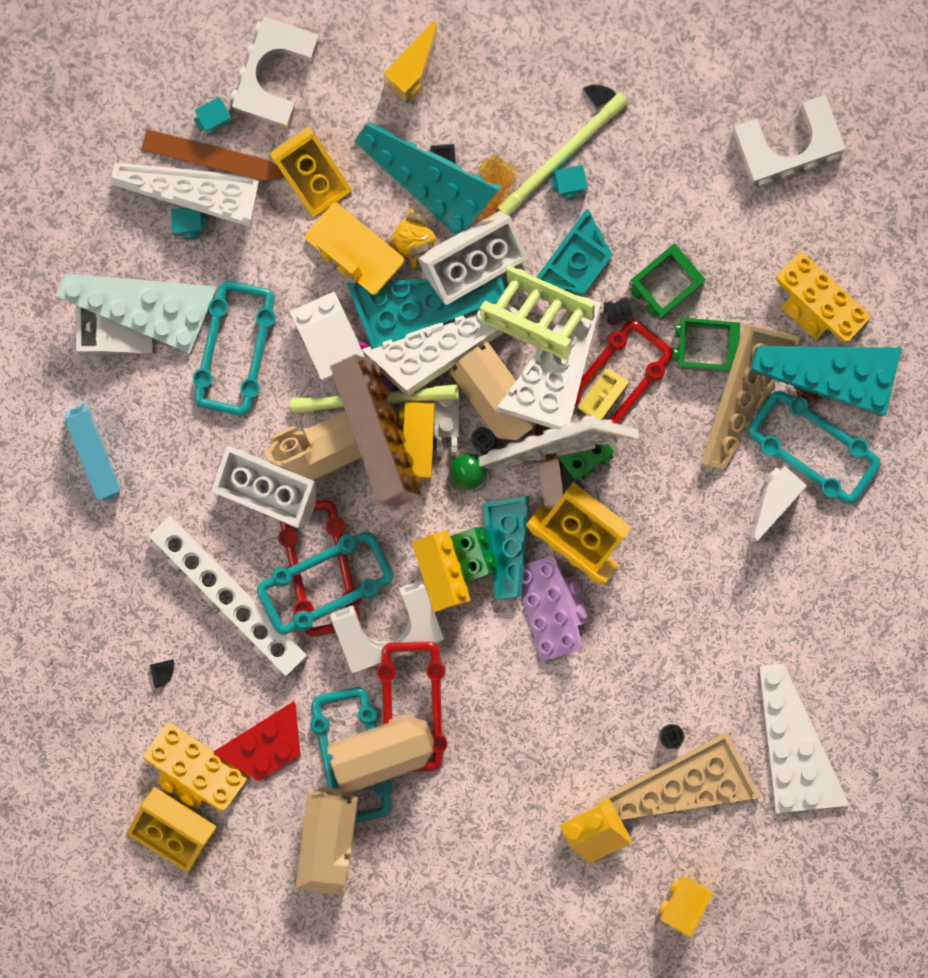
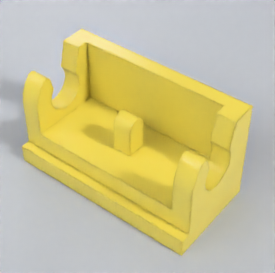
[577,369,629,420]

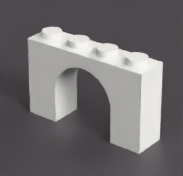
[230,16,320,130]
[733,95,846,186]
[330,580,444,674]

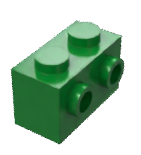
[558,444,617,480]
[450,527,499,583]

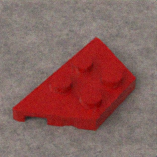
[213,701,301,781]

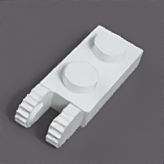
[434,389,459,457]

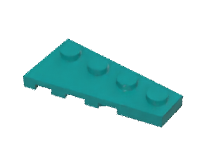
[482,496,530,600]

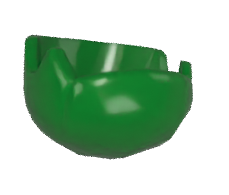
[448,453,488,491]

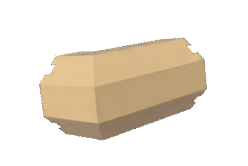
[448,342,536,443]
[264,411,362,481]
[328,713,434,794]
[295,787,358,896]

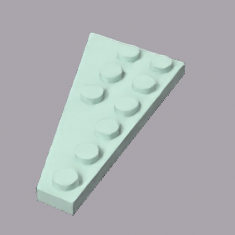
[55,274,217,354]

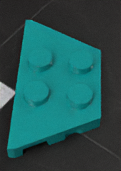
[536,208,613,295]

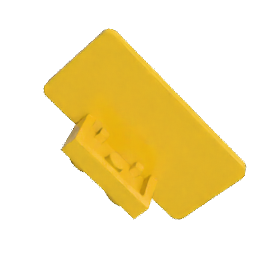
[305,203,405,295]
[775,252,870,343]
[526,506,618,585]
[143,723,248,812]

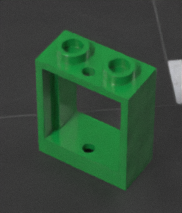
[629,243,706,320]
[673,317,741,373]

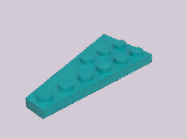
[354,122,502,235]
[347,275,506,349]
[749,346,902,417]

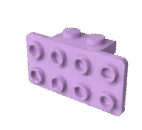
[522,556,589,661]

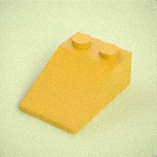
[383,21,437,103]
[269,126,353,218]
[658,874,714,937]

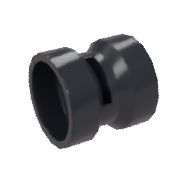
[603,296,633,326]
[471,427,497,454]
[658,724,685,749]

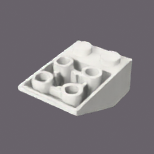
[76,306,153,355]

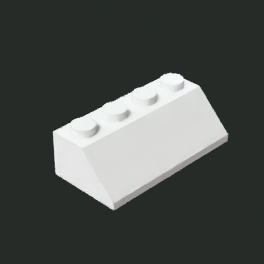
[417,211,529,305]
[211,446,316,528]

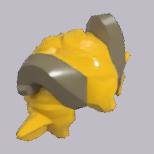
[388,209,436,268]

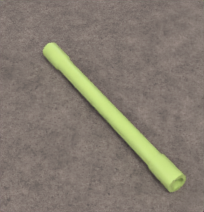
[497,93,629,216]
[290,385,459,413]

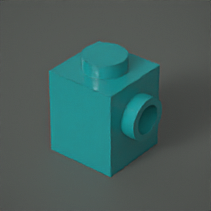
[193,97,233,136]
[550,165,588,200]
[171,208,207,240]

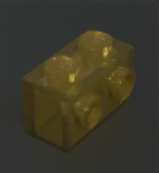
[478,154,518,214]

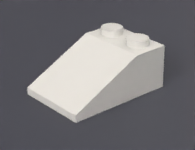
[290,292,365,382]
[750,466,807,543]

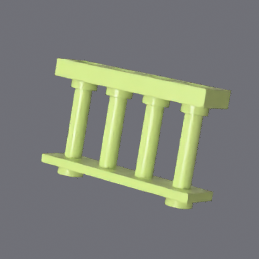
[480,266,595,360]

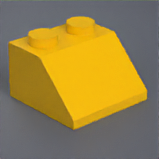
[559,799,632,864]

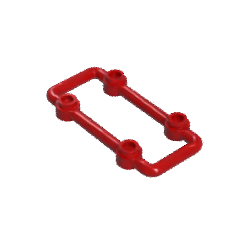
[570,320,673,424]
[278,500,361,637]
[377,642,447,772]

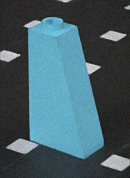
[65,403,121,501]

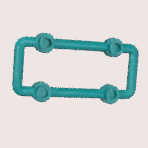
[193,281,276,416]
[748,391,881,504]
[256,531,394,635]
[310,687,393,823]

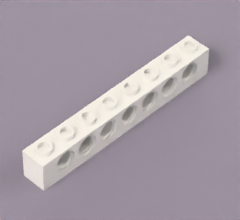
[149,516,308,676]

